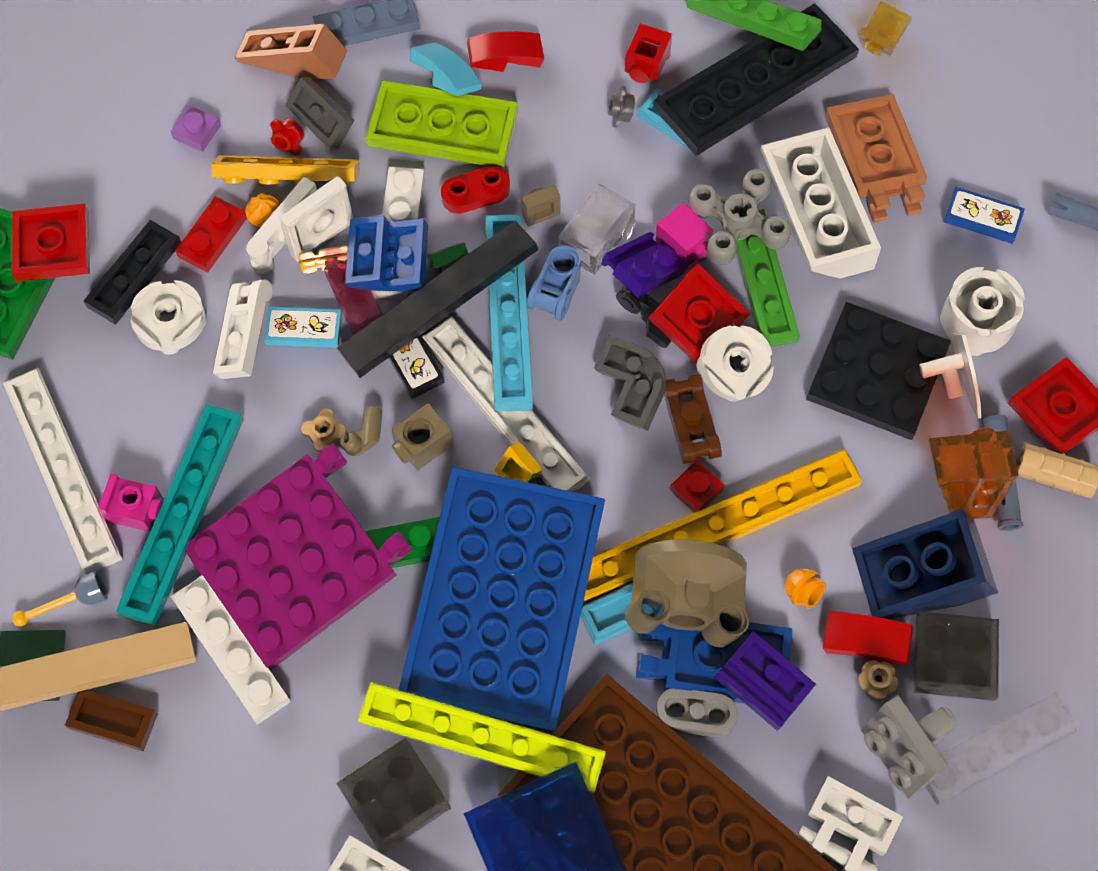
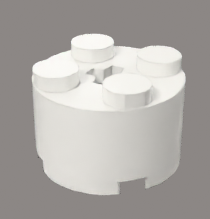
[940,267,1025,356]

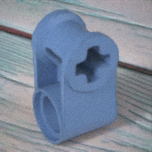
[527,245,581,321]

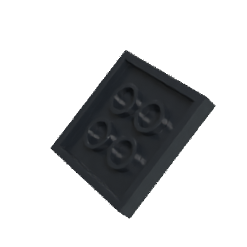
[806,301,951,440]

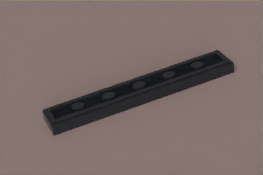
[337,220,539,378]

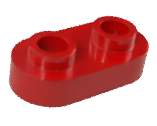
[441,166,510,214]

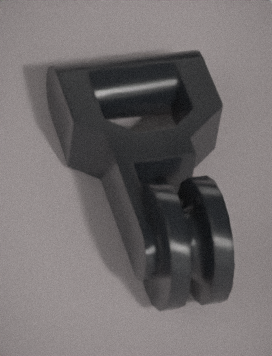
[616,286,672,348]

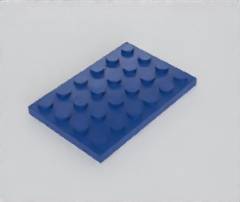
[399,467,605,733]

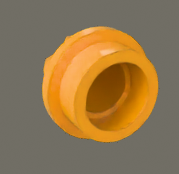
[245,193,280,229]
[785,569,826,609]

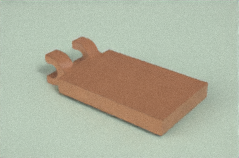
[825,94,927,223]

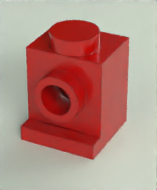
[625,23,672,83]

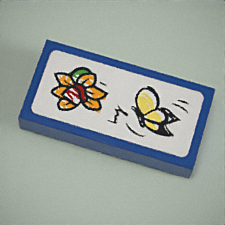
[943,187,1025,244]

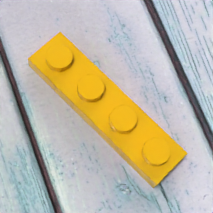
[212,155,359,186]

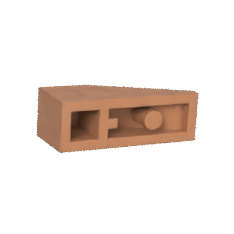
[235,24,347,80]

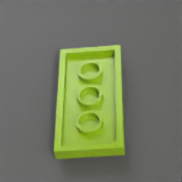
[366,80,518,169]

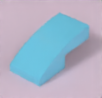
[410,42,482,96]

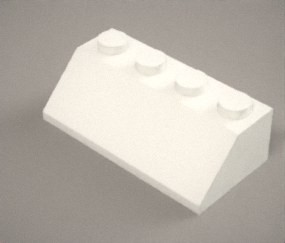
[760,128,881,279]

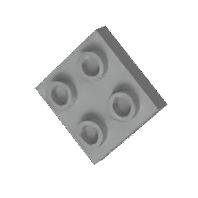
[861,696,957,799]

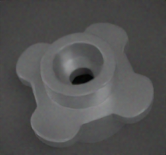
[607,85,635,128]

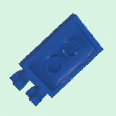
[636,618,792,704]

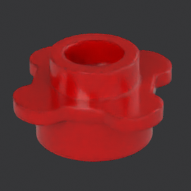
[270,119,305,155]

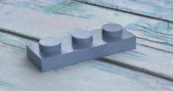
[312,0,420,46]

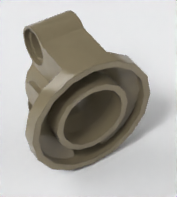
[625,540,749,647]

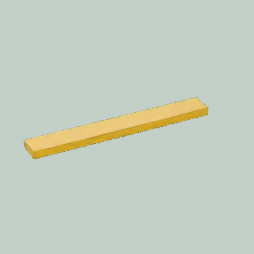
[583,449,862,605]

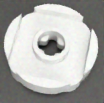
[130,280,207,355]
[696,325,774,402]

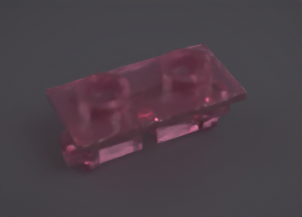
[324,257,383,334]

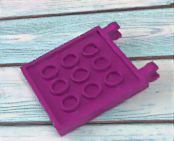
[185,443,413,671]

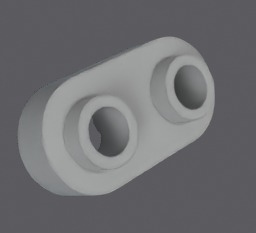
[656,688,738,737]

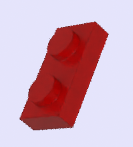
[175,196,247,273]

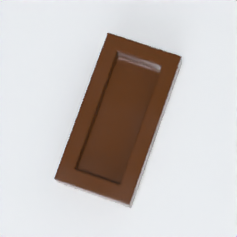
[64,690,158,752]

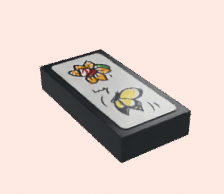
[389,336,445,399]

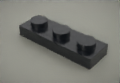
[83,220,181,325]

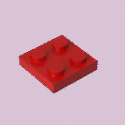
[12,203,90,282]
[647,263,750,365]
[1007,357,1098,454]

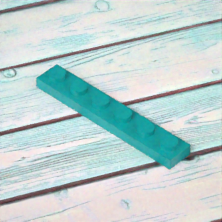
[116,404,244,627]

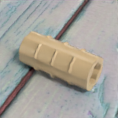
[1015,443,1098,499]

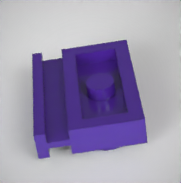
[601,232,688,298]
[714,631,816,731]

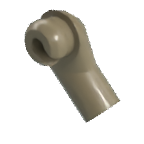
[340,407,383,456]

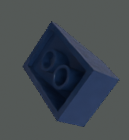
[852,508,998,619]

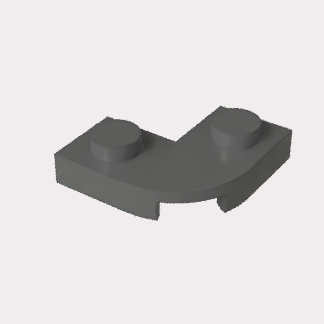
[594,335,666,431]

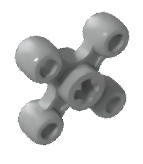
[688,169,791,265]

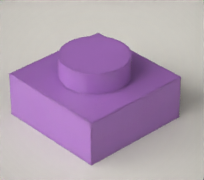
[171,105,221,152]

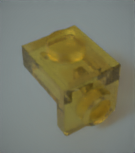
[858,1,912,56]

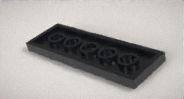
[653,3,859,156]

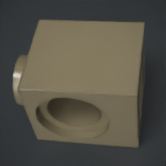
[392,403,454,471]

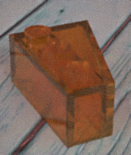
[929,428,1019,520]

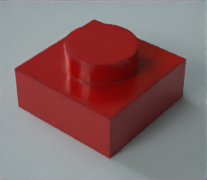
[670,460,725,513]

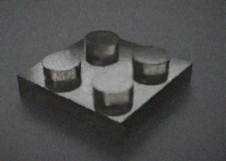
[914,611,999,701]
[336,738,451,855]

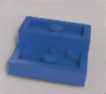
[345,215,428,291]

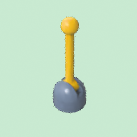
[12,571,108,627]

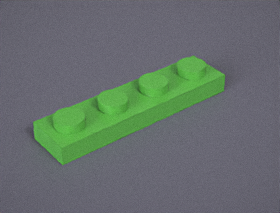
[686,0,821,51]
[736,209,800,347]

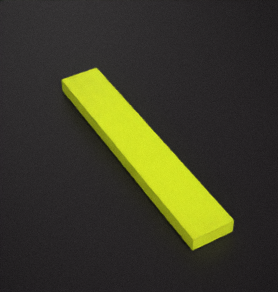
[358,682,606,793]

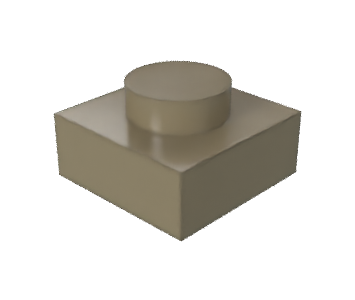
[521,185,561,227]

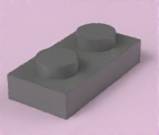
[285,77,355,149]

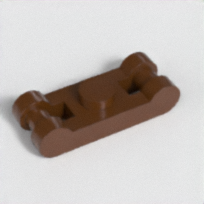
[664,374,722,464]

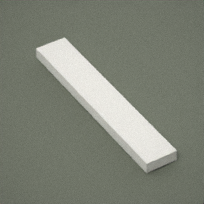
[422,316,589,492]
[3,368,123,575]

